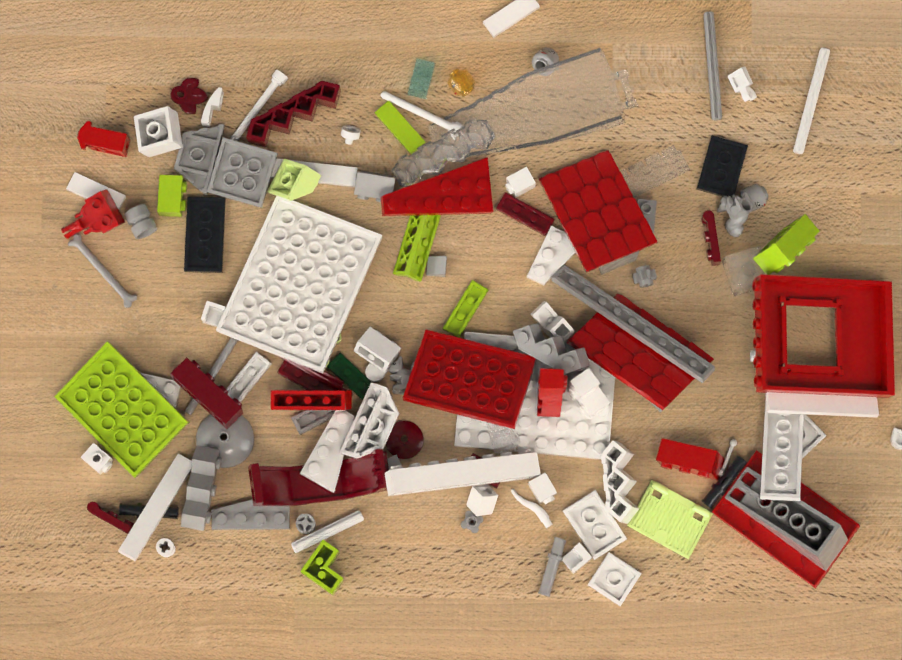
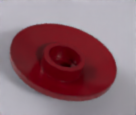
[386,421,424,459]

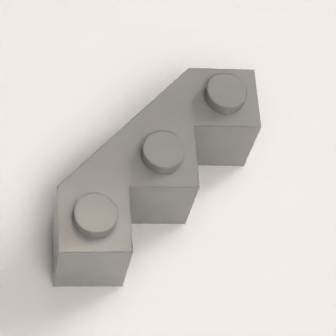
[513,323,591,374]
[181,446,222,531]

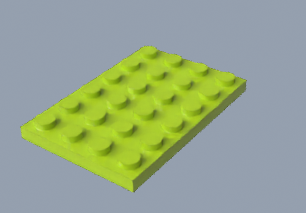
[54,341,189,478]

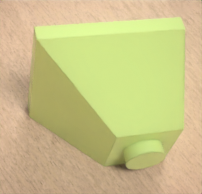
[267,159,321,201]

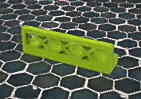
[393,215,441,282]

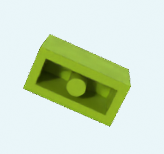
[157,175,187,217]

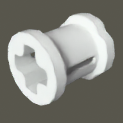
[156,538,176,557]

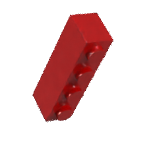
[271,390,352,410]

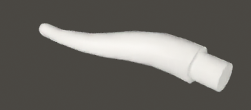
[511,489,553,528]

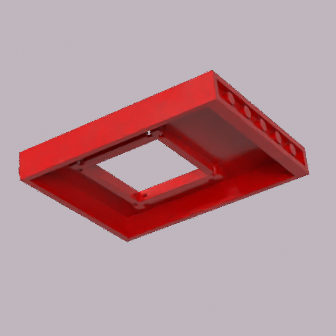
[752,274,895,398]

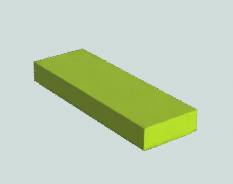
[374,101,426,155]
[443,280,489,338]

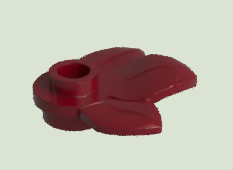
[170,78,208,114]

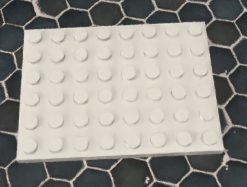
[216,196,382,374]
[454,332,615,460]

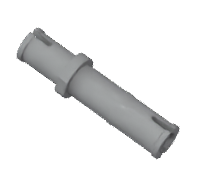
[538,537,566,597]

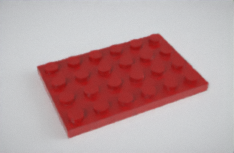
[403,330,537,429]

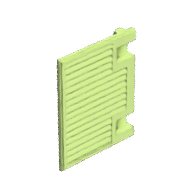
[627,480,713,559]

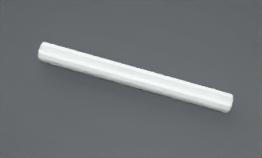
[793,48,830,154]

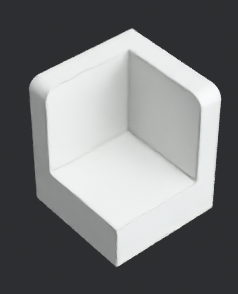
[201,301,226,327]
[467,484,498,516]
[562,542,592,574]

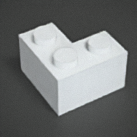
[568,368,610,419]

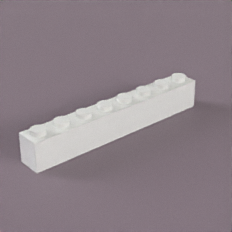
[385,450,541,496]

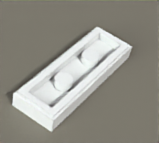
[483,0,540,38]
[66,172,126,211]
[226,352,272,402]

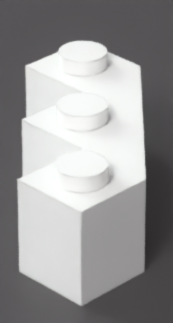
[601,440,639,524]

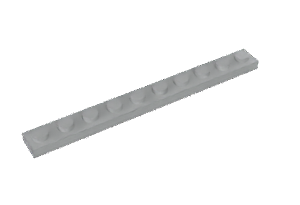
[552,265,715,383]

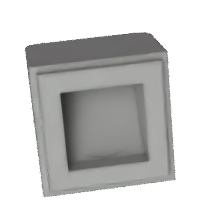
[426,256,447,277]

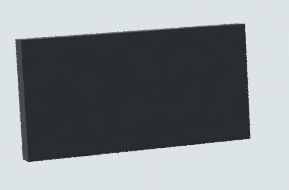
[184,197,226,273]

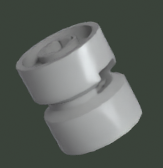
[124,204,158,239]

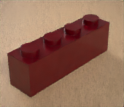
[170,357,243,429]

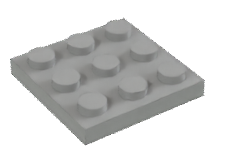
[207,137,278,208]

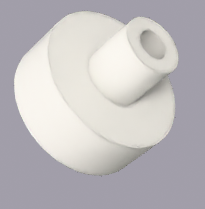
[341,125,361,145]

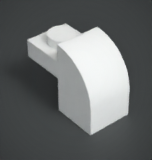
[531,301,575,342]

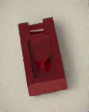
[701,210,721,266]
[87,502,134,534]

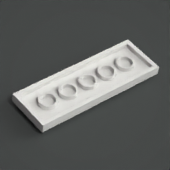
[760,398,804,501]

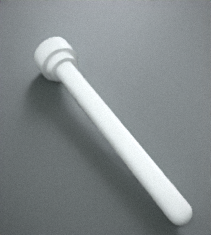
[230,70,288,141]
[381,91,464,138]

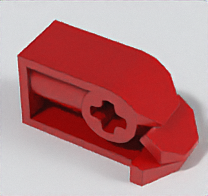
[77,121,131,157]

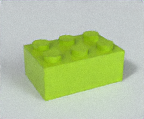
[753,214,820,275]

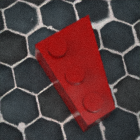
[537,368,567,417]
[656,438,725,481]

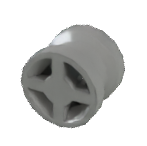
[296,513,316,534]

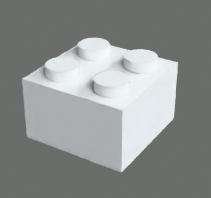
[134,106,183,157]

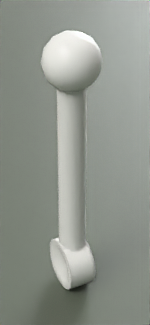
[719,439,737,477]

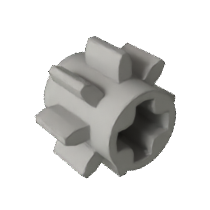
[633,265,657,288]

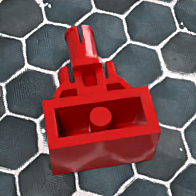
[61,189,125,239]

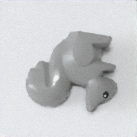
[717,193,753,237]
[388,356,415,395]

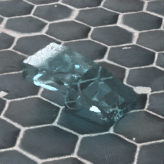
[408,59,435,99]

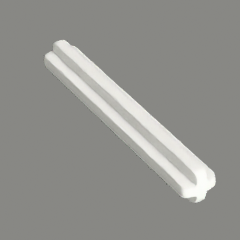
[291,511,364,553]

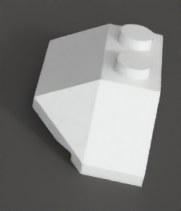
[340,382,399,459]

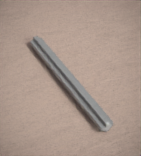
[703,12,722,121]

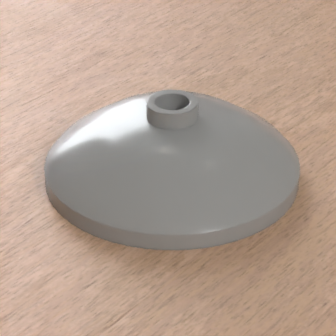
[196,414,254,468]

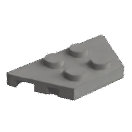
[174,124,225,195]

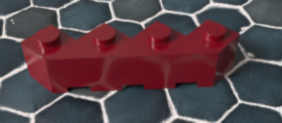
[246,81,341,147]

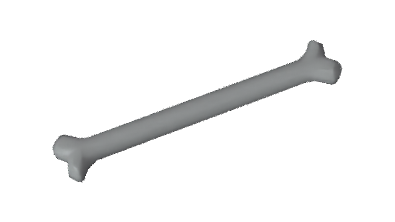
[68,233,137,308]

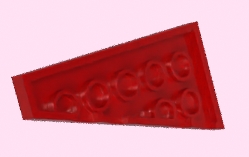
[381,157,493,216]

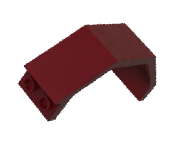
[248,449,389,506]

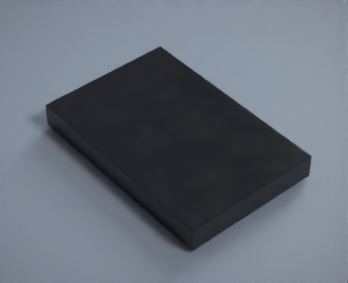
[696,135,748,198]

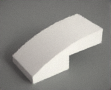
[201,87,224,128]

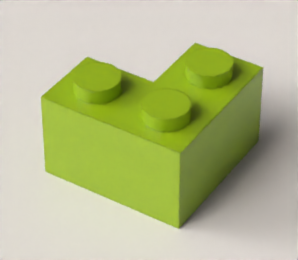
[300,540,344,596]

